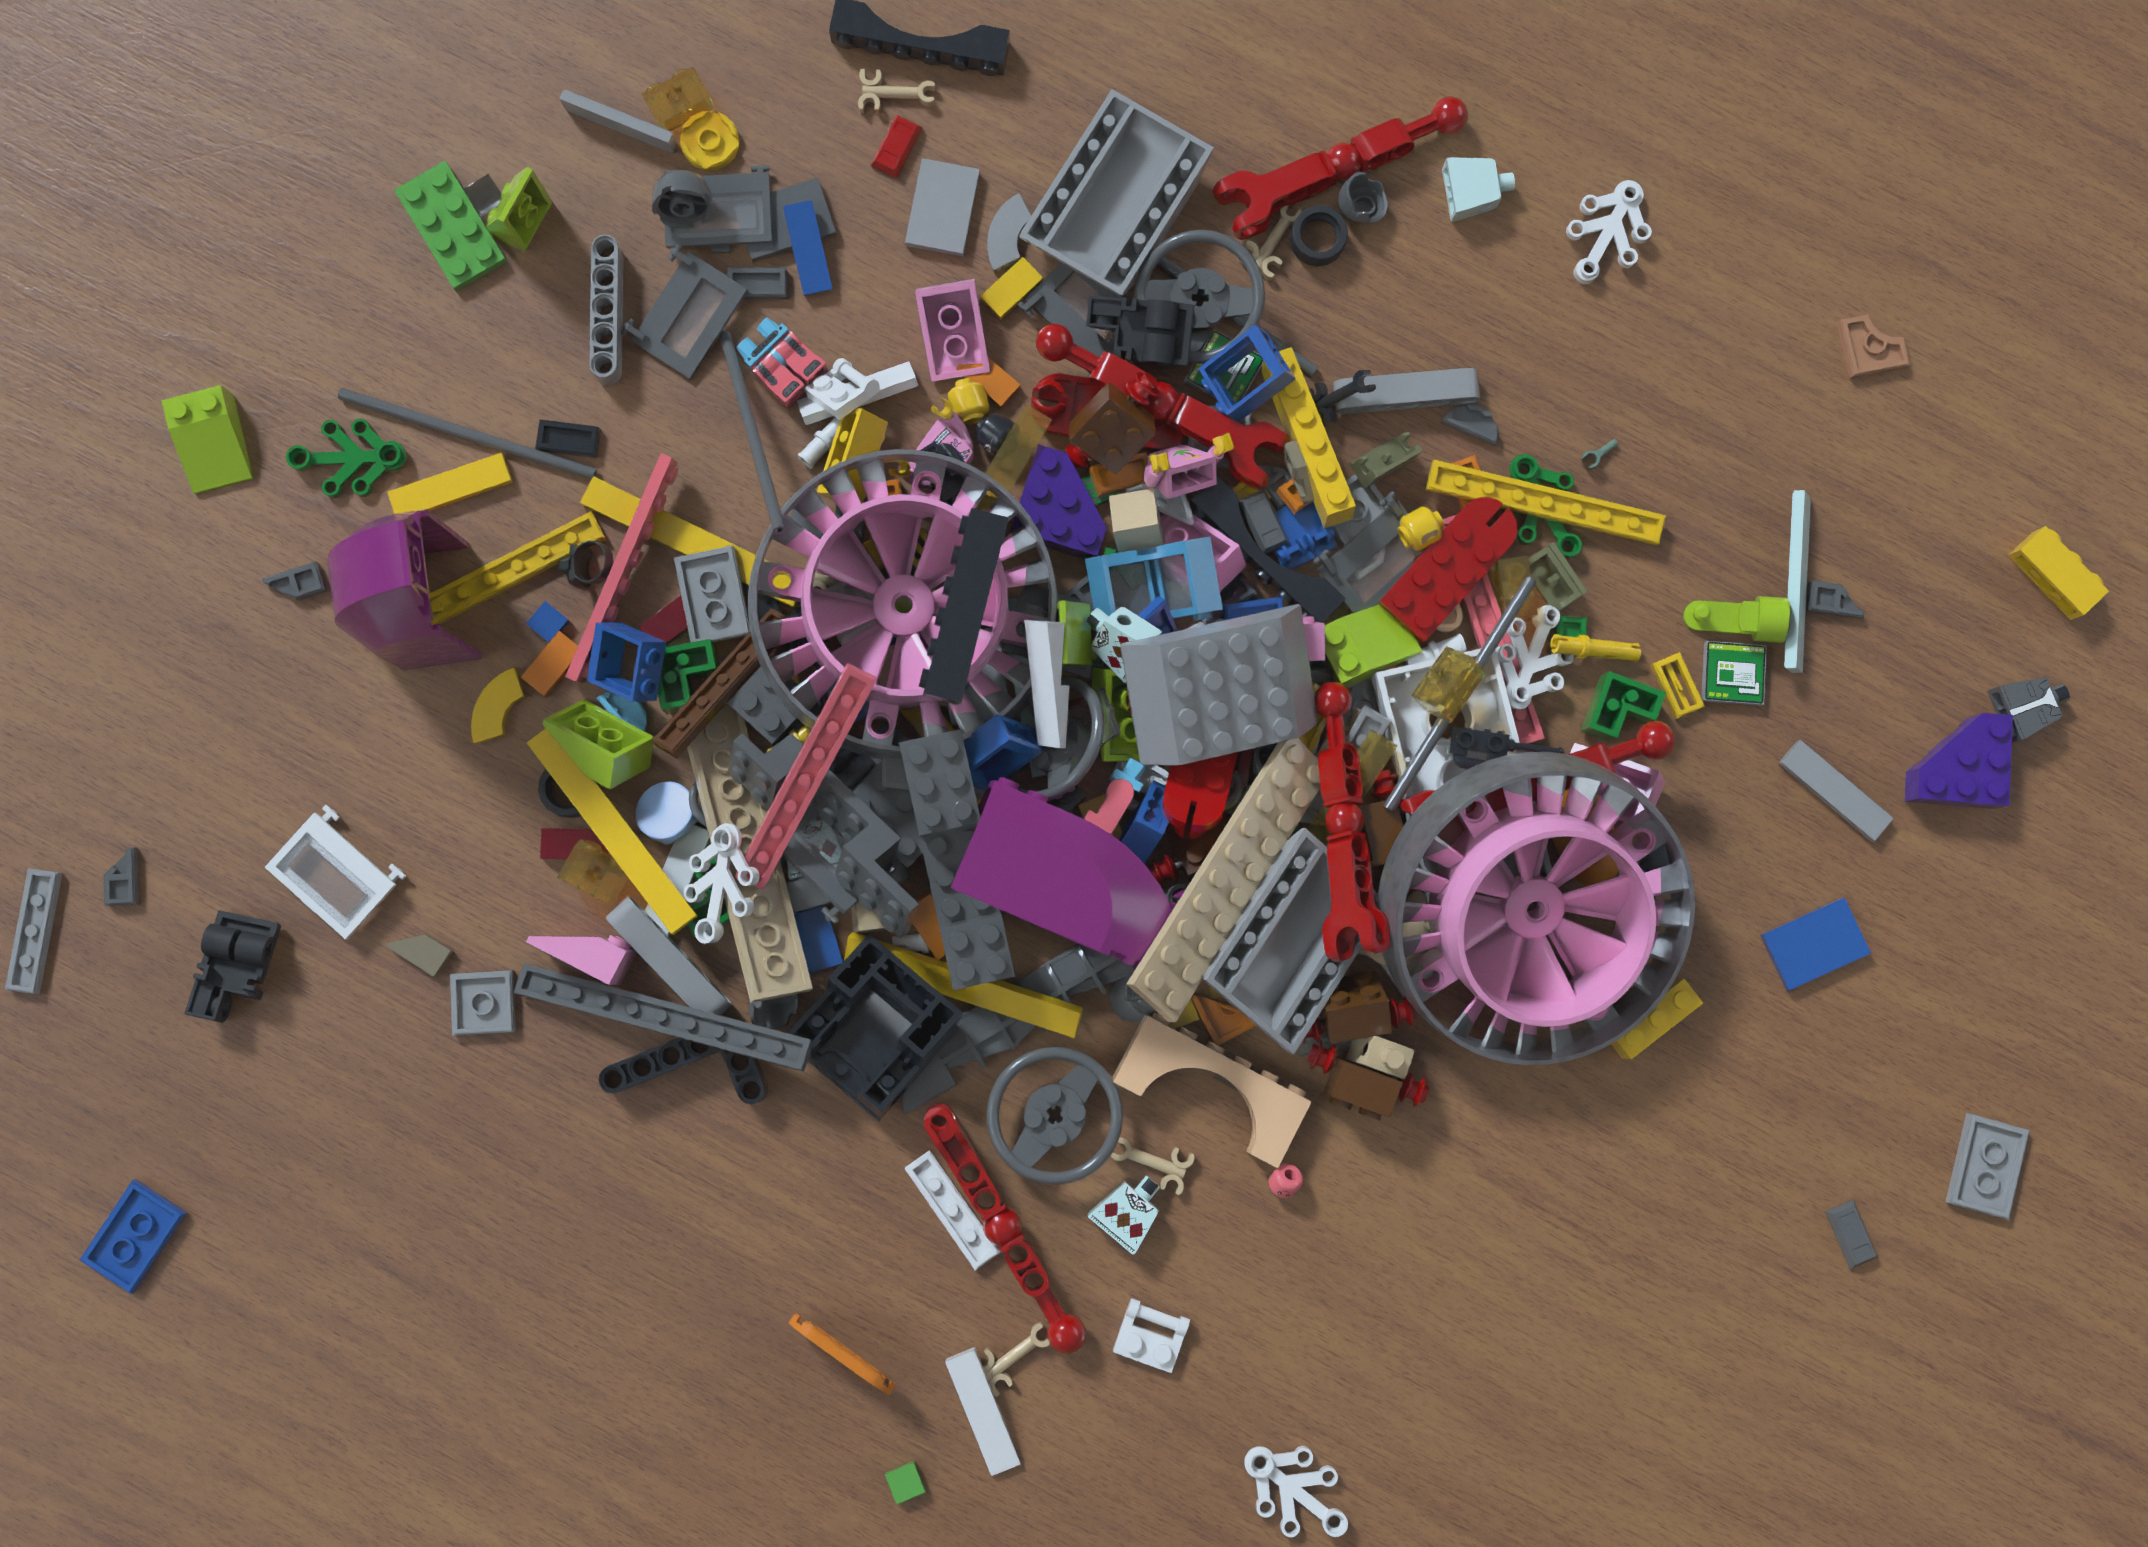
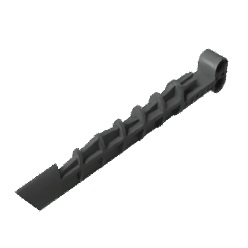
[902,883,1188,1114]

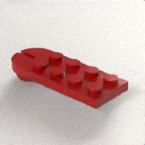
[1031,373,1189,451]
[1378,497,1517,643]
[1162,752,1238,839]

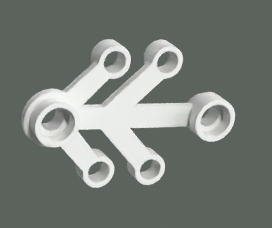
[1566,180,1652,284]
[1496,605,1574,710]
[684,823,760,944]
[1244,1446,1348,1537]

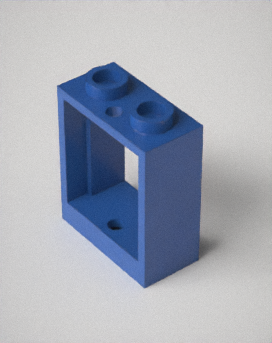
[1198,324,1296,422]
[587,622,666,702]
[964,714,1043,791]
[1119,780,1169,864]

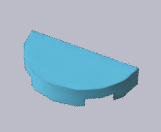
[597,692,648,732]

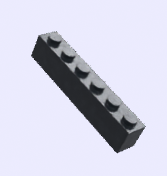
[918,508,1008,706]

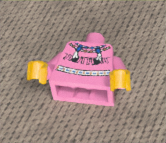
[889,398,974,492]

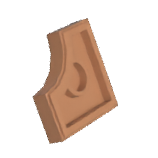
[1836,314,1910,379]

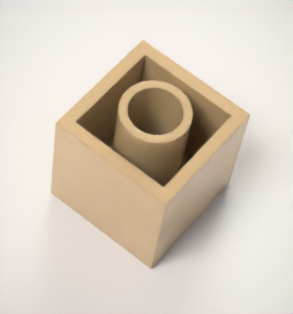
[1109,488,1164,555]

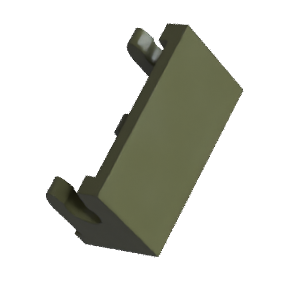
[1349,432,1423,489]
[1521,542,1588,611]

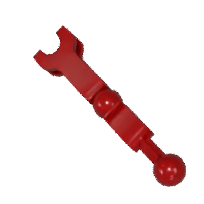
[1212,96,1469,240]
[1035,323,1290,490]
[1314,682,1391,962]
[1400,721,1675,857]
[924,1102,1086,1354]

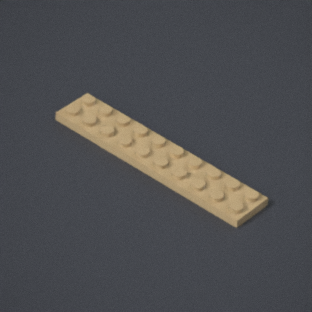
[678,703,813,1003]
[1127,738,1320,1023]

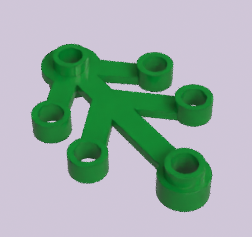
[286,418,407,498]
[1502,454,1582,559]

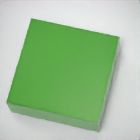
[885,1461,926,1505]

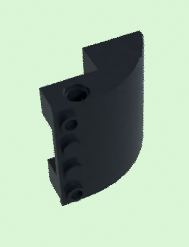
[787,934,963,1122]

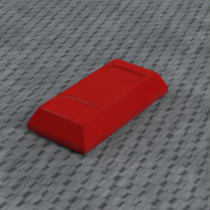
[870,114,923,178]

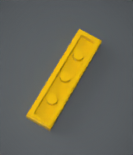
[387,453,513,514]

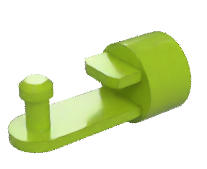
[1683,596,1791,643]

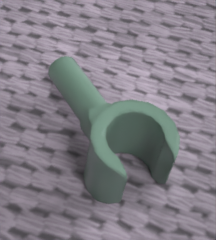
[1581,439,1618,470]

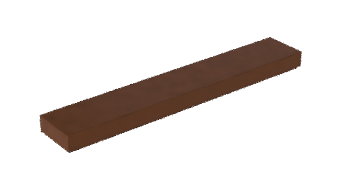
[652,608,789,759]

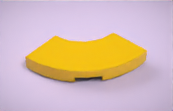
[471,668,525,745]

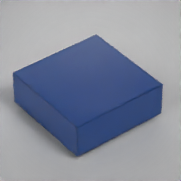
[526,601,570,642]

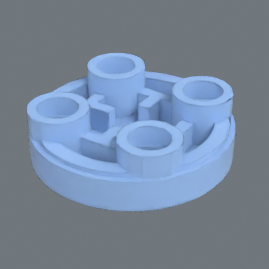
[635,781,698,845]

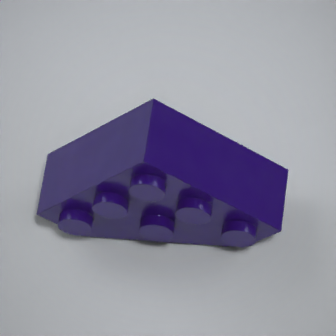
[1011,444,1106,559]
[1905,713,2013,809]

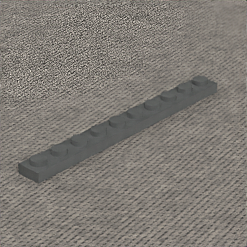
[514,963,813,1072]

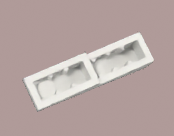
[1024,620,1069,748]
[945,1347,1021,1476]

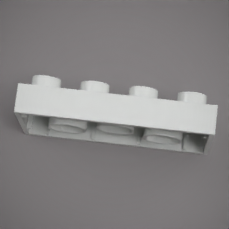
[1371,648,1552,904]

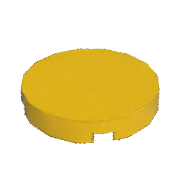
[680,111,739,171]

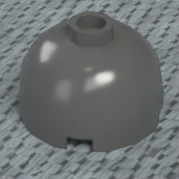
[652,170,712,229]

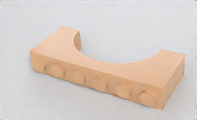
[1112,1013,1311,1168]

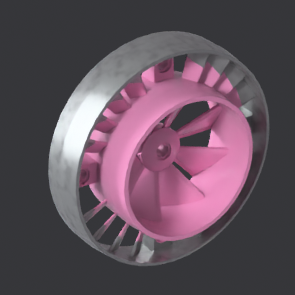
[748,449,1058,759]
[1377,752,1695,1065]

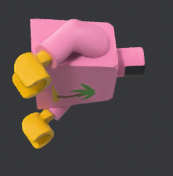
[1144,433,1234,499]

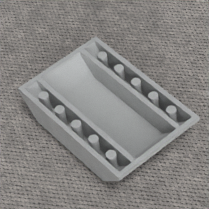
[1019,89,1214,297]
[1120,604,1318,765]
[1203,828,1378,1055]

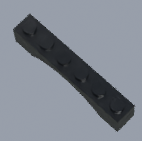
[829,0,1010,76]
[1189,475,1346,623]

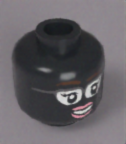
[975,413,1021,458]

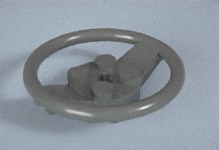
[1134,230,1265,364]
[1007,676,1104,802]
[987,1047,1123,1185]

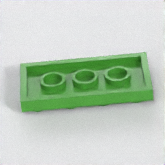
[394,160,507,292]

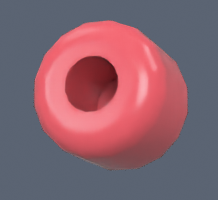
[1268,1163,1303,1199]

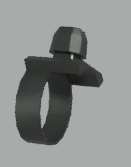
[558,540,614,587]

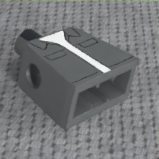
[1987,677,2070,743]

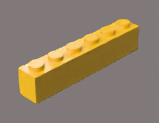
[1261,347,1356,528]

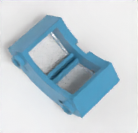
[1085,537,1223,621]

